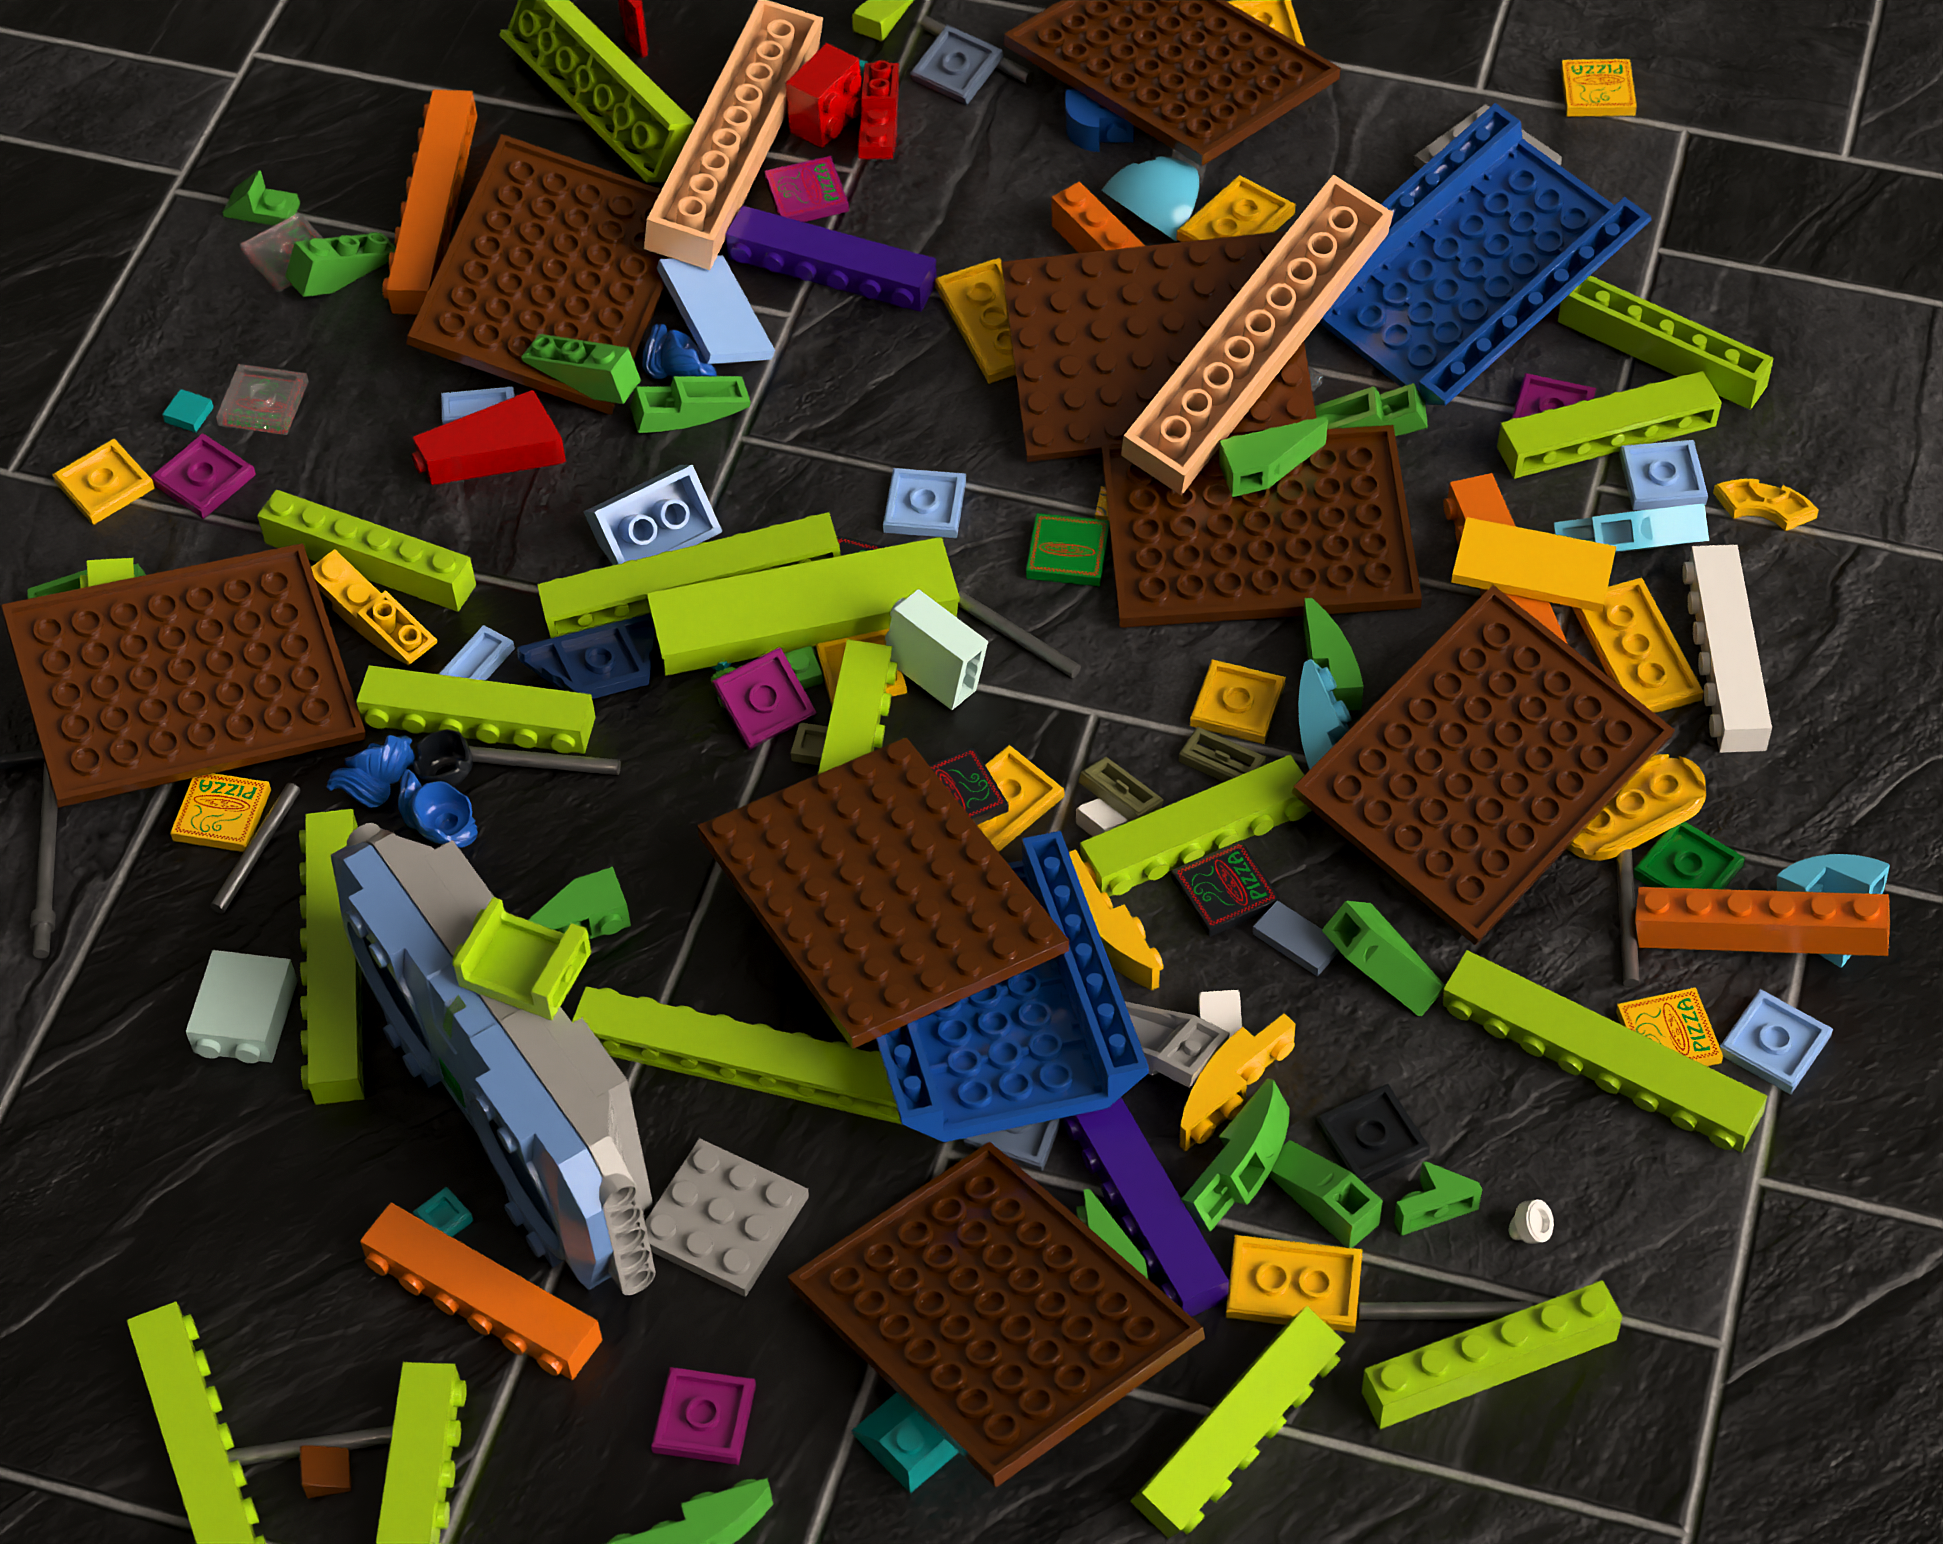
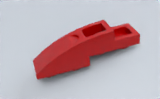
[858,60,899,159]

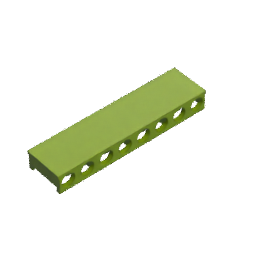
[499,0,696,183]
[647,537,960,676]

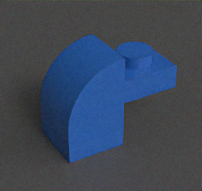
[1066,89,1134,152]

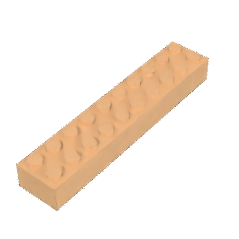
[644,0,823,270]
[1121,175,1393,495]

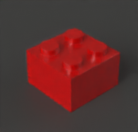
[785,43,862,148]

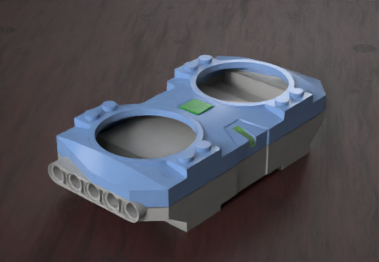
[330,823,655,1295]

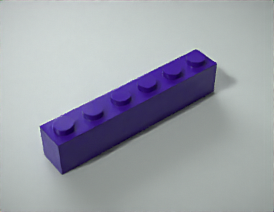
[725,205,937,312]
[1063,1097,1229,1317]

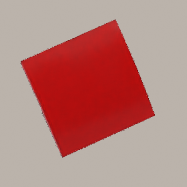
[618,0,648,58]

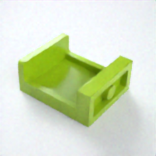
[452,897,591,1020]

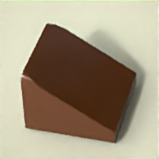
[300,1445,352,1498]

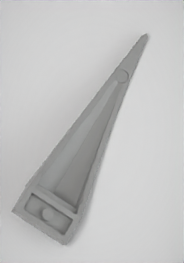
[1124,1001,1230,1088]

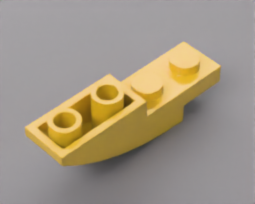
[311,549,437,665]
[1069,849,1163,990]
[1180,1014,1295,1152]

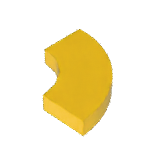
[1713,479,1819,531]

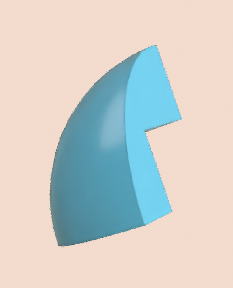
[1102,157,1199,241]
[1777,854,1890,968]

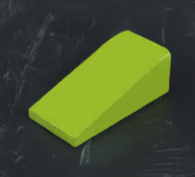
[852,0,914,41]

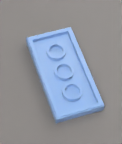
[657,256,775,364]

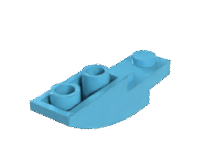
[1554,504,1709,553]
[1298,659,1352,769]

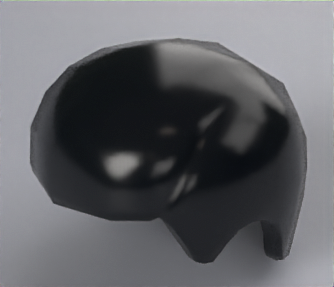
[413,729,473,787]

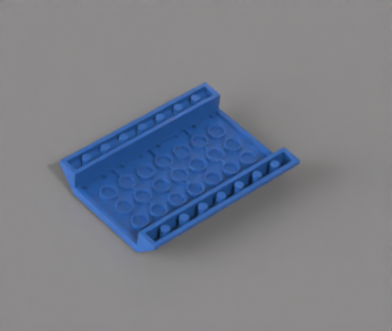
[1319,103,1651,405]
[876,831,1149,1142]

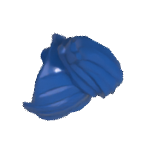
[642,324,717,380]
[327,735,416,808]
[398,769,478,848]

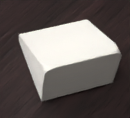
[1076,798,1130,837]
[1198,990,1242,1038]

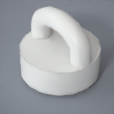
[1509,1200,1554,1244]

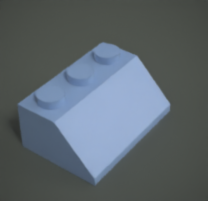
[584,465,722,565]

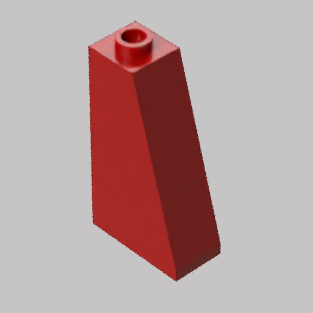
[411,390,566,485]

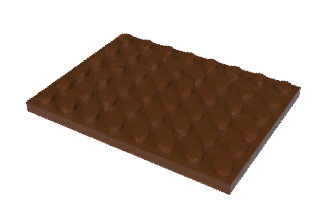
[1004,0,1341,167]
[407,134,672,415]
[1001,231,1317,462]
[1101,425,1422,628]
[1,543,365,808]
[1292,585,1675,945]
[697,737,1069,1049]
[787,1141,1205,1488]

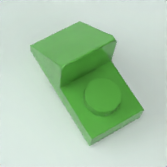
[223,170,300,228]
[1394,1161,1482,1236]

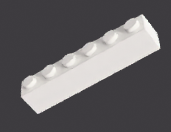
[1682,545,1772,753]

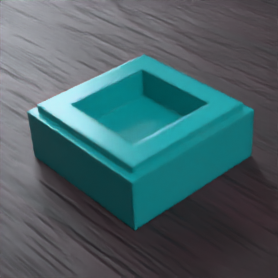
[162,389,214,433]
[413,1187,473,1237]

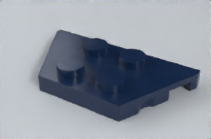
[517,613,655,699]

